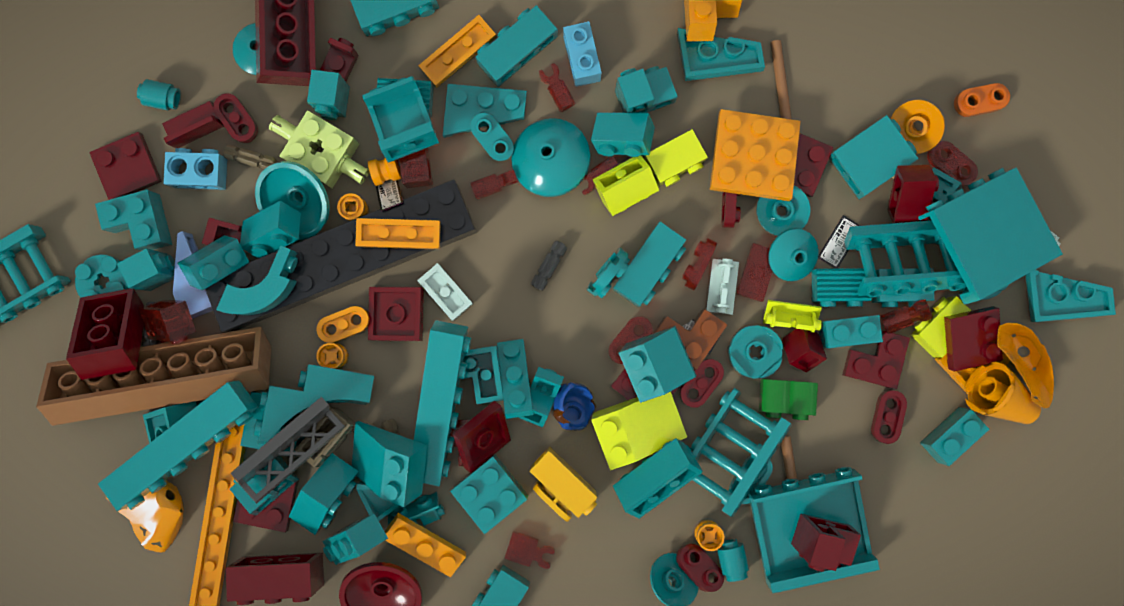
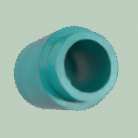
[137,79,181,111]
[717,539,749,582]

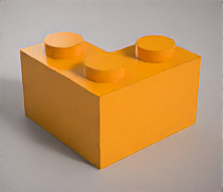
[684,0,742,41]

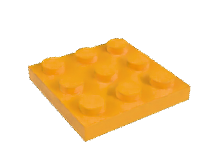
[710,109,801,201]

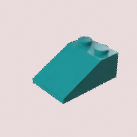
[352,421,427,507]

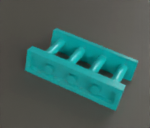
[844,220,966,297]
[0,224,71,323]
[690,388,792,517]

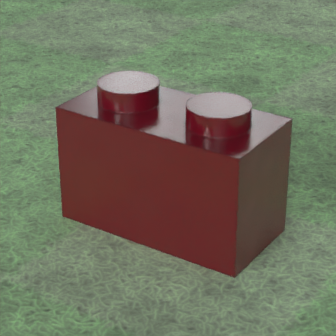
[887,165,939,223]

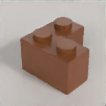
[653,309,727,370]

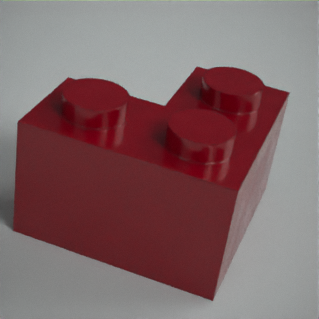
[791,514,861,572]

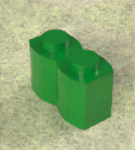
[759,379,818,420]

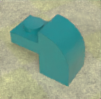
[518,367,564,427]

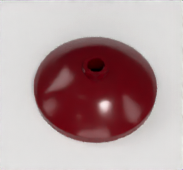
[339,562,422,606]

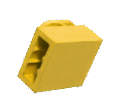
[530,446,597,522]

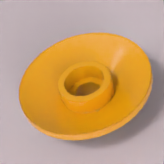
[891,100,945,154]

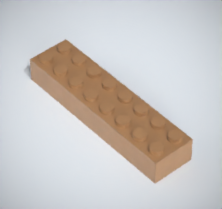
[36,327,271,426]

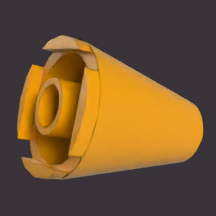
[965,362,1041,424]

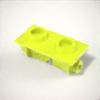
[763,300,822,333]

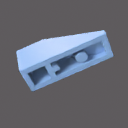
[173,231,213,319]

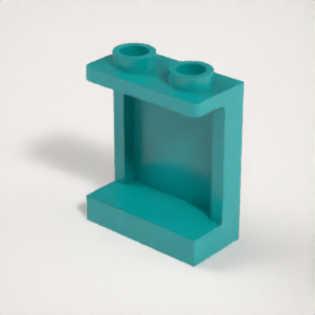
[362,76,439,163]
[829,115,919,199]

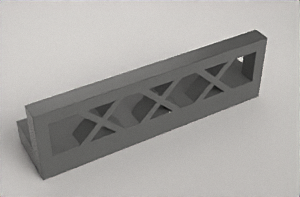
[231,397,345,504]

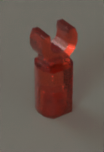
[539,63,576,112]
[582,156,619,195]
[470,170,518,200]
[880,299,933,334]

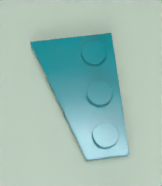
[677,28,765,81]
[443,84,527,138]
[1026,270,1116,322]

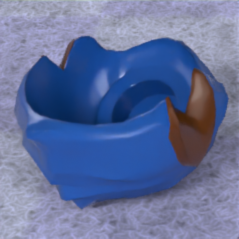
[553,382,596,431]

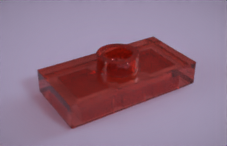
[736,243,773,302]

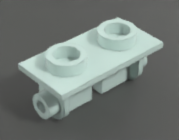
[706,259,739,315]

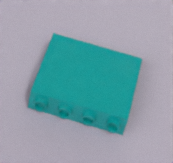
[918,167,1063,305]
[748,467,880,593]

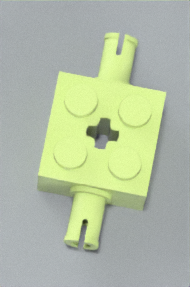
[269,110,370,189]

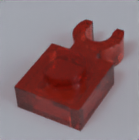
[504,531,555,569]

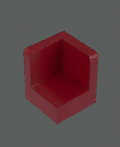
[202,218,242,245]
[782,329,827,373]

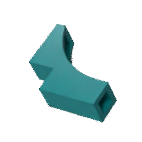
[253,364,374,444]

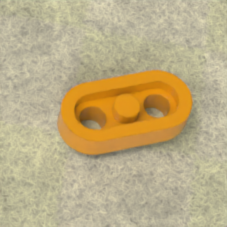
[316,306,369,343]

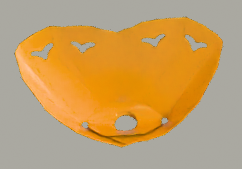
[998,323,1054,408]
[106,480,184,553]

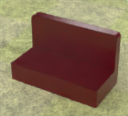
[162,101,224,148]

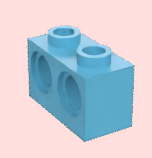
[563,21,602,87]
[164,148,227,190]

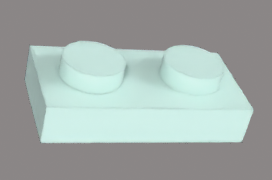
[417,263,473,321]

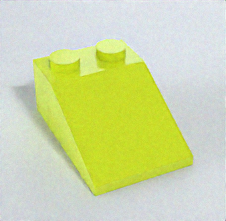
[591,391,687,471]

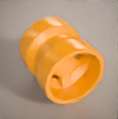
[368,158,402,186]
[337,193,369,221]
[316,343,349,369]
[694,519,725,551]

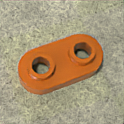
[954,83,1010,117]

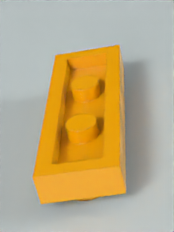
[418,15,497,88]
[355,218,441,249]
[385,513,466,577]

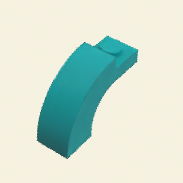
[216,245,298,315]

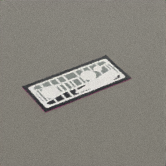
[376,179,403,211]
[818,215,860,269]

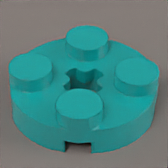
[586,248,630,298]
[75,255,130,298]
[728,325,783,379]

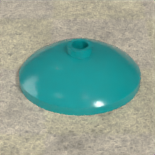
[511,118,591,197]
[255,161,330,240]

